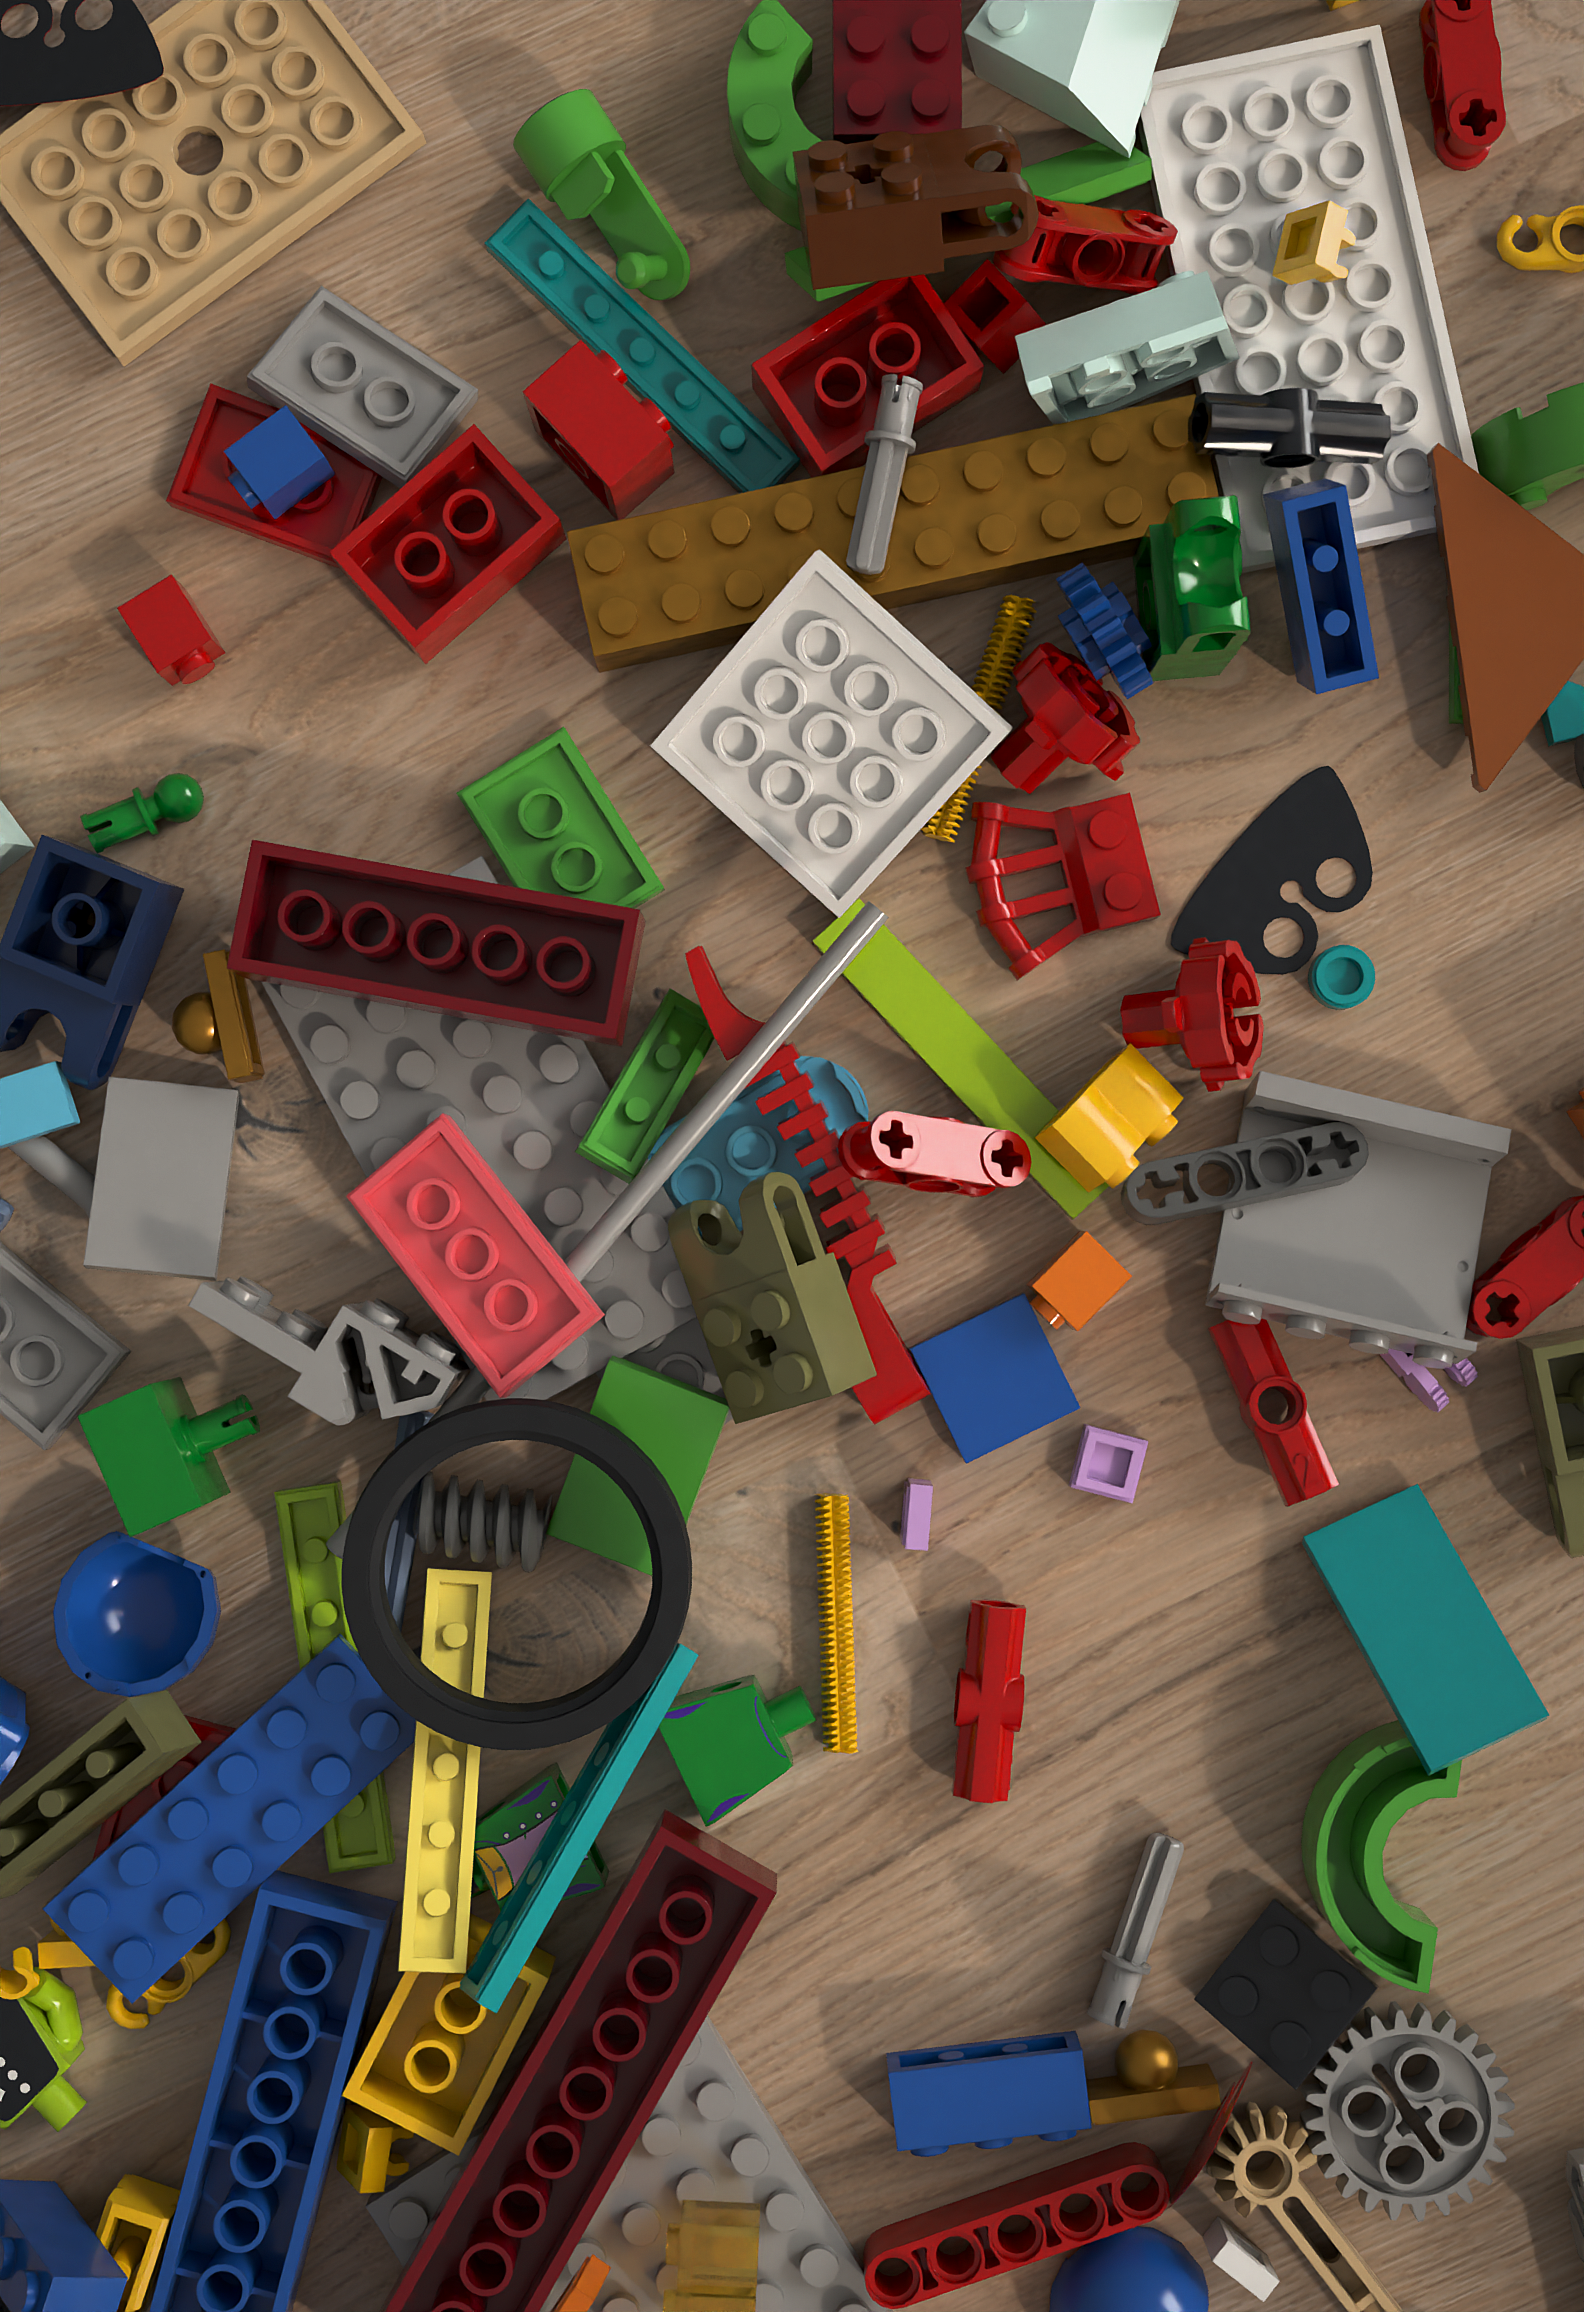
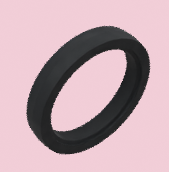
[341,1398,692,1750]

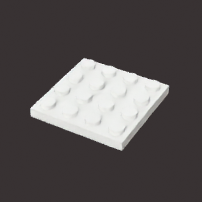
[650,549,1013,918]

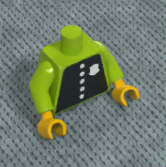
[0,1947,87,2132]

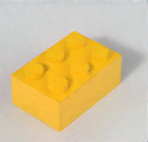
[342,1913,556,2156]

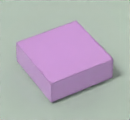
[1069,1424,1148,1503]
[900,1478,933,1551]

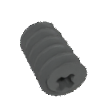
[413,1471,553,1572]

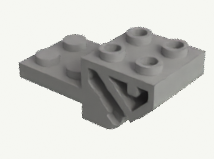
[188,1276,470,1426]

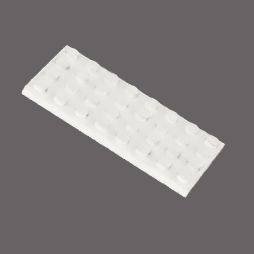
[1137,25,1479,573]

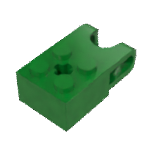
[1132,495,1251,681]

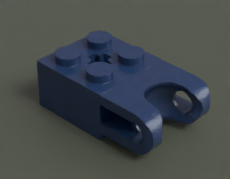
[0,835,184,1091]

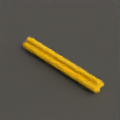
[920,594,1037,843]
[815,1493,858,1754]

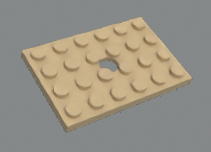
[0,0,426,367]

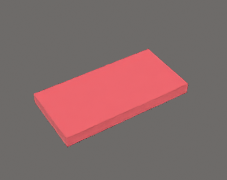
[346,1113,605,1398]

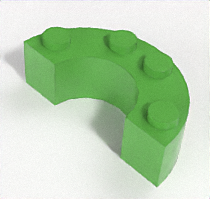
[727,0,822,231]
[1471,382,1584,510]
[1301,1720,1462,1994]

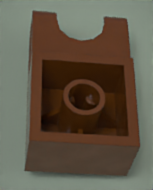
[793,125,1039,290]

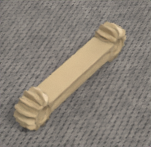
[1205,2101,1404,2312]

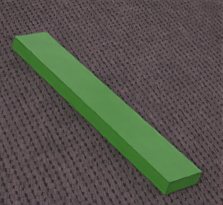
[784,141,1152,302]

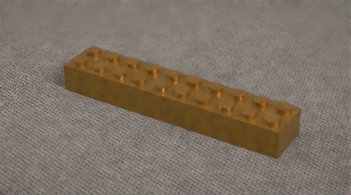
[566,394,1219,673]

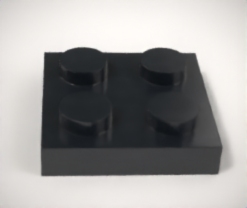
[1194,1898,1379,2090]

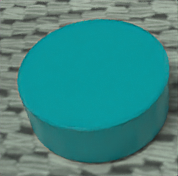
[1308,945,1375,1010]

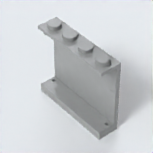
[1205,1071,1512,1369]

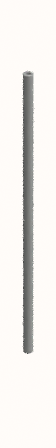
[326,901,889,1559]

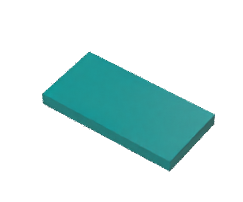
[1302,1484,1549,1776]

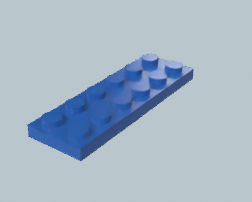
[43,1633,416,2004]

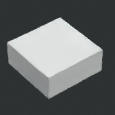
[1202,2217,1280,2302]

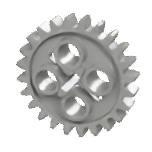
[1300,2001,1515,2222]

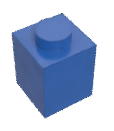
[224,405,335,519]

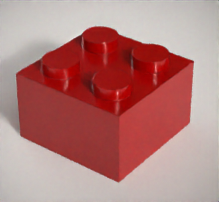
[523,340,675,520]

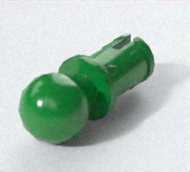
[80,773,204,854]

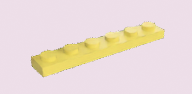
[397,1568,492,1974]

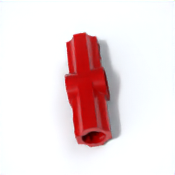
[1208,1319,1339,1506]
[952,1599,1026,1803]

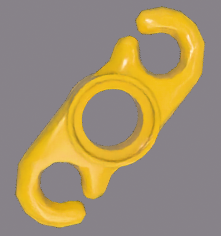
[1497,205,1584,273]
[106,1918,231,2029]

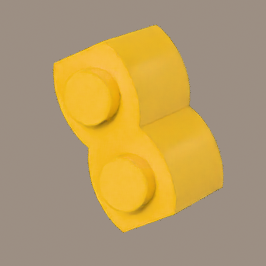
[1035,1043,1184,1193]

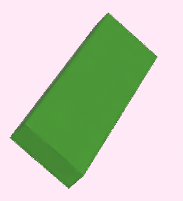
[575,988,715,1184]

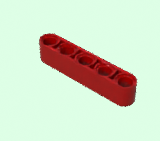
[863,2142,1170,2309]

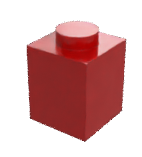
[943,259,1047,374]
[117,574,225,686]

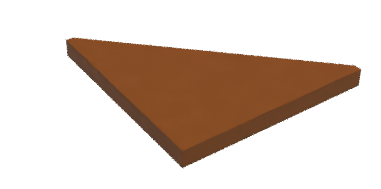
[1427,443,1584,793]

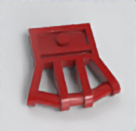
[965,793,1161,981]

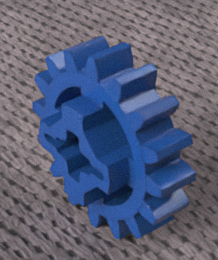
[1056,563,1154,699]

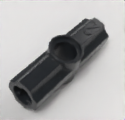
[1188,388,1391,468]

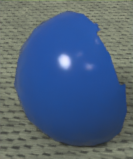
[53,1531,221,1697]
[1049,2226,1209,2312]

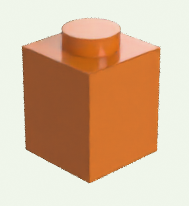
[1026,1231,1132,1331]

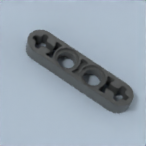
[1121,1122,1369,1225]

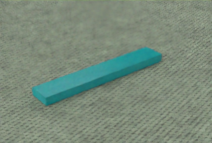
[485,198,800,493]
[460,1643,699,2014]

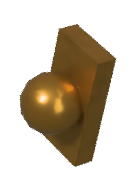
[172,949,265,1083]
[1086,2029,1221,2125]

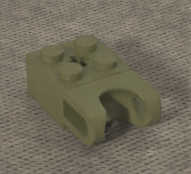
[668,1172,877,1424]
[1516,1325,1584,1558]

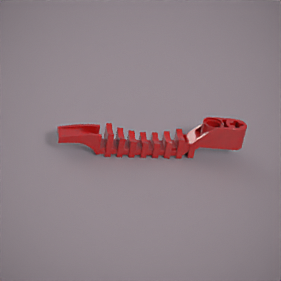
[685,946,931,1425]

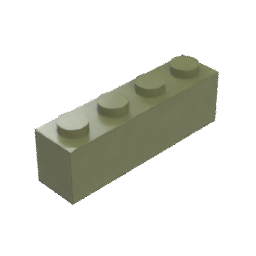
[0,1689,201,1899]

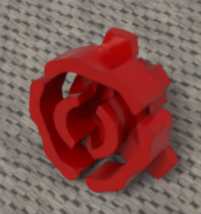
[991,642,1140,794]
[1120,937,1264,1092]

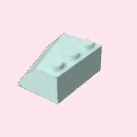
[964,0,1180,158]
[1015,271,1240,425]

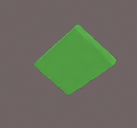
[456,727,665,909]
[546,1356,730,1576]

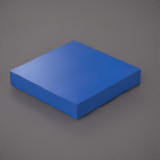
[909,1293,1080,1464]

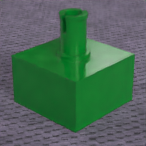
[77,1377,260,1538]

